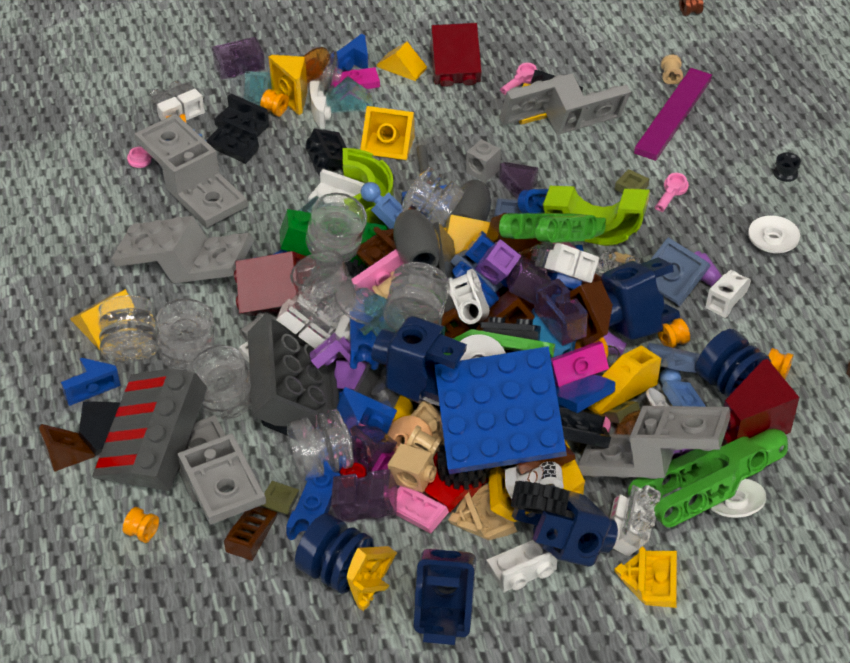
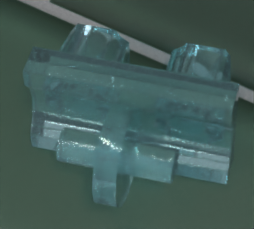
[360,294,408,337]

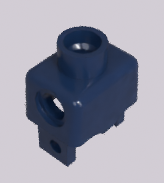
[601,257,680,340]
[371,316,467,404]
[512,486,618,567]
[414,549,476,645]

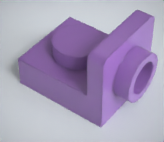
[309,333,350,369]

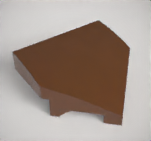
[354,227,396,268]

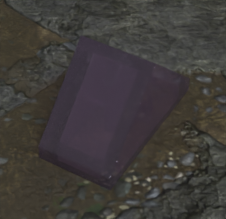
[500,162,538,200]
[350,425,397,475]

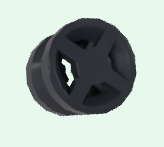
[774,152,801,182]

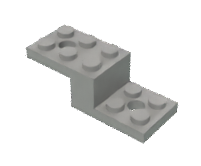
[499,73,631,135]
[135,114,248,228]
[111,216,254,283]
[578,406,731,479]
[177,415,266,525]

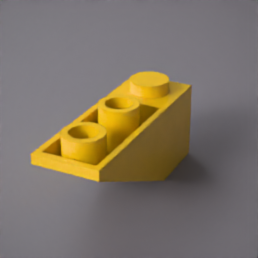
[587,345,661,414]

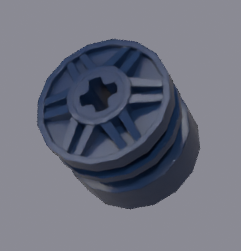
[696,329,771,398]
[295,513,374,594]

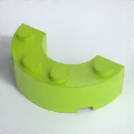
[343,148,394,225]
[543,185,650,246]

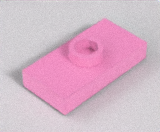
[351,249,411,298]
[384,486,449,534]

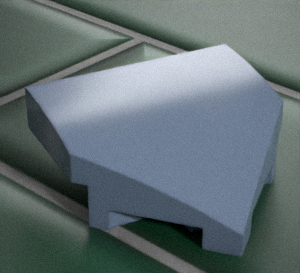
[647,342,700,373]

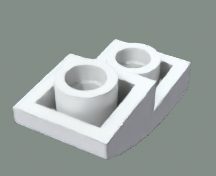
[310,81,331,129]

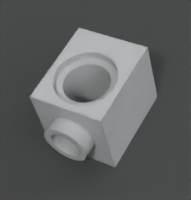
[466,139,501,183]

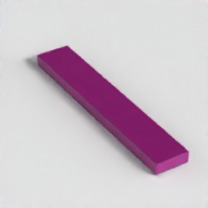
[634,68,712,161]

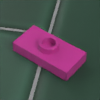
[331,67,380,94]
[551,341,609,387]

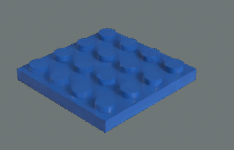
[434,346,567,474]

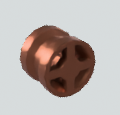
[679,0,703,16]

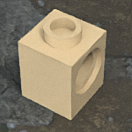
[388,444,437,493]

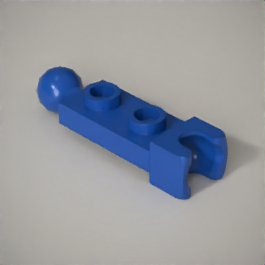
[349,297,379,370]
[286,452,343,540]

